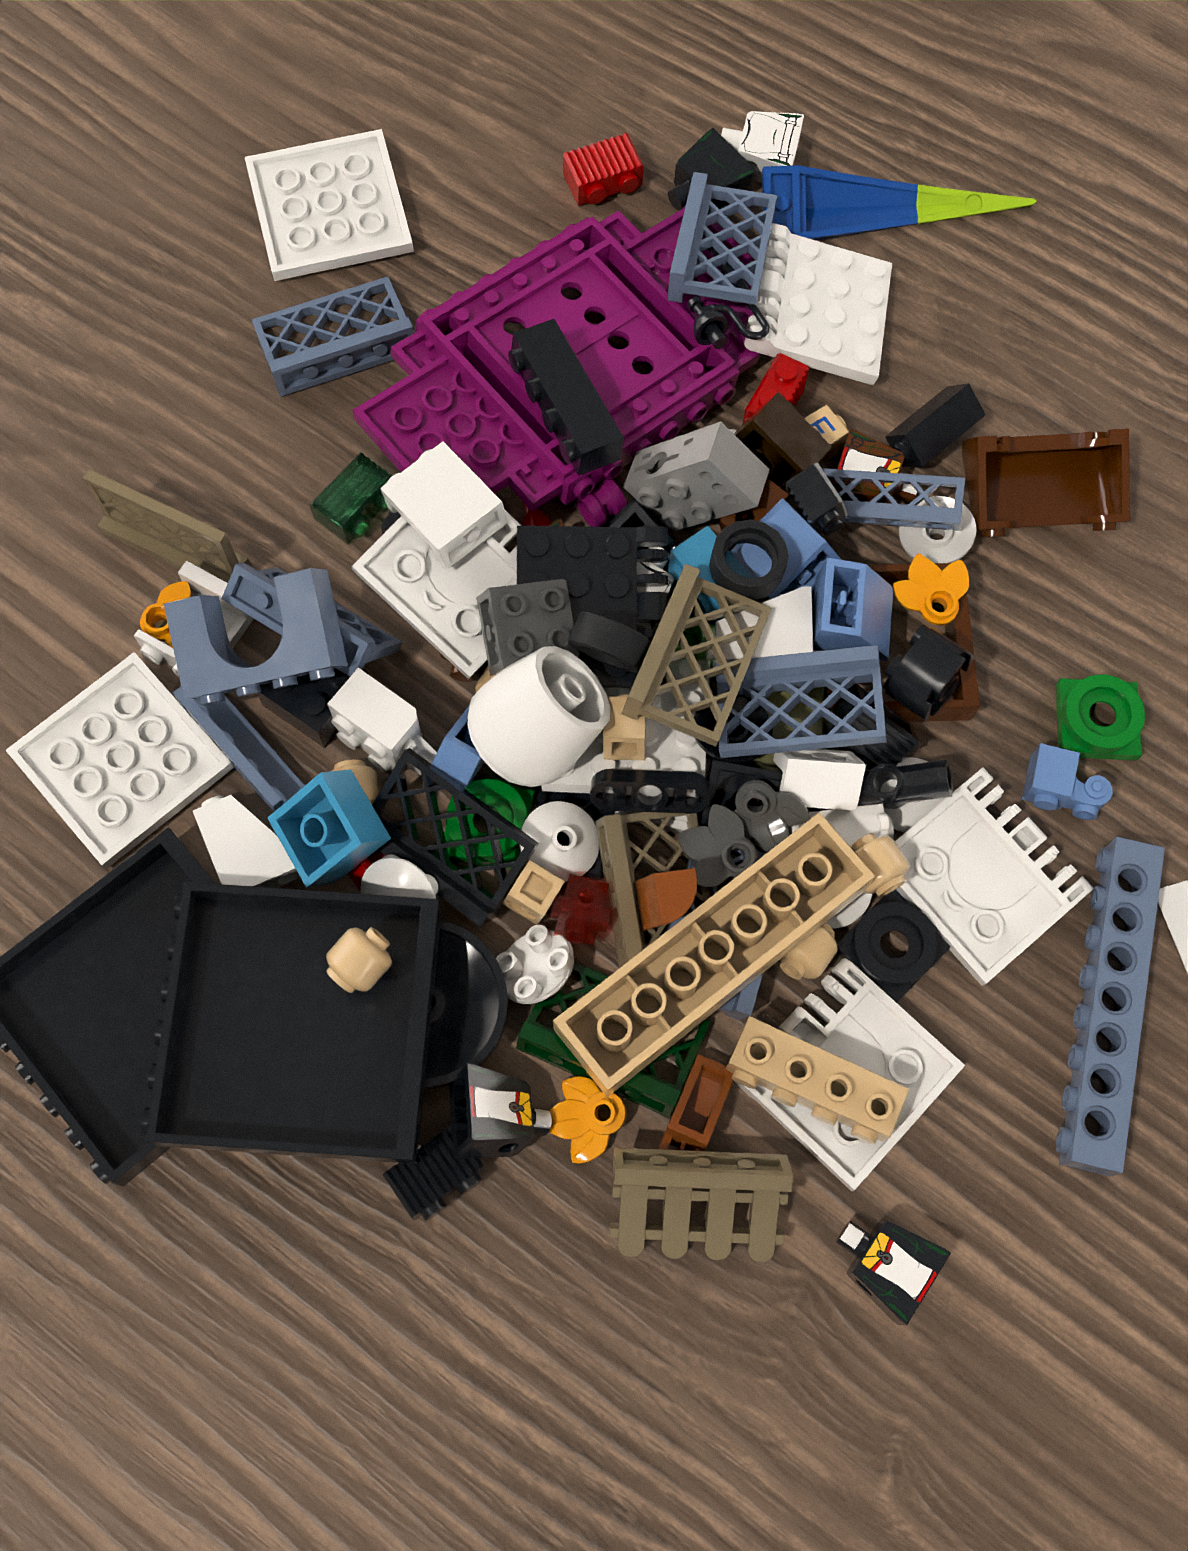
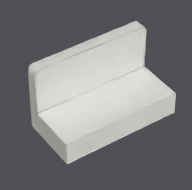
[773,749,866,810]

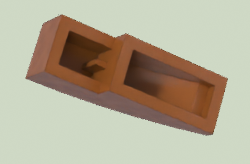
[658,1054,733,1151]

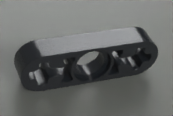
[590,769,710,814]

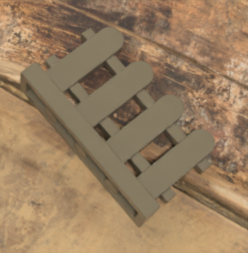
[609,1148,793,1262]

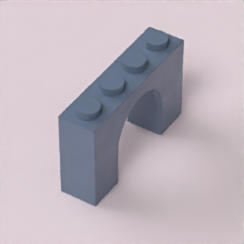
[164,568,347,705]

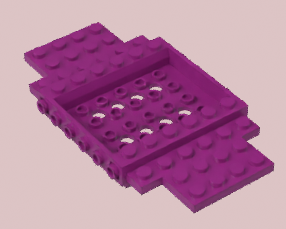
[353,207,760,511]

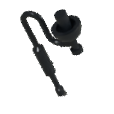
[687,247,770,349]

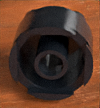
[883,624,974,721]

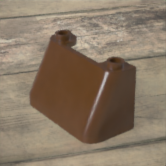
[962,429,1130,537]

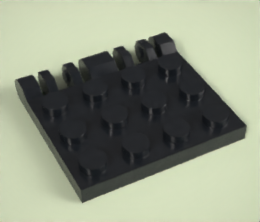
[516,526,668,688]

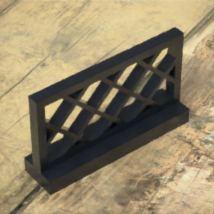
[372,748,539,927]

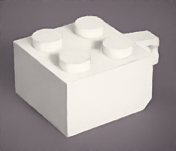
[327,668,437,775]

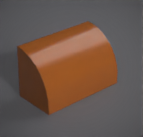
[634,868,697,931]

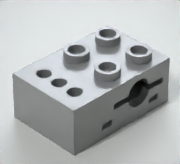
[623,422,770,532]

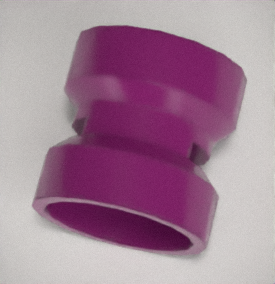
[575,478,627,527]

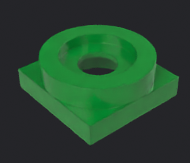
[1055,674,1145,761]
[444,779,534,869]

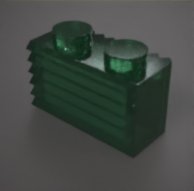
[309,452,392,544]

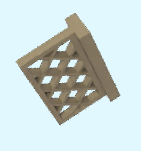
[83,469,251,583]
[621,563,772,747]
[595,812,710,968]

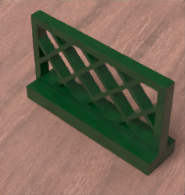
[516,961,710,1118]

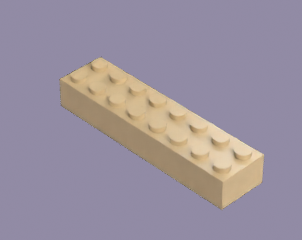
[553,812,875,1097]

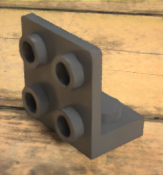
[476,579,579,676]

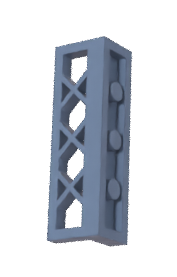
[822,468,965,531]
[173,687,305,812]

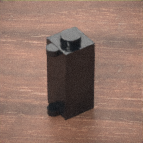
[885,383,986,468]

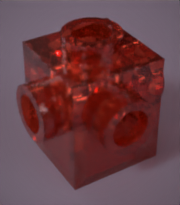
[549,873,612,946]

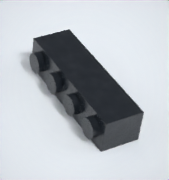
[508,319,624,476]

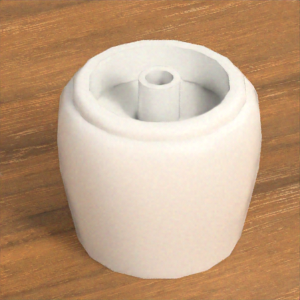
[467,646,611,787]

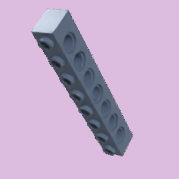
[1056,837,1165,1177]

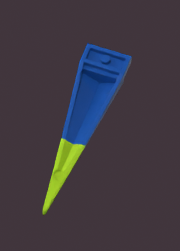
[762,165,1037,240]

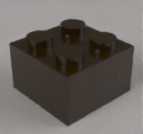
[734,392,832,492]

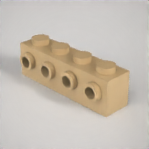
[725,1016,909,1144]

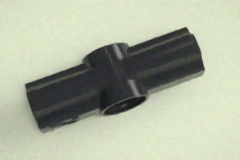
[829,760,953,810]

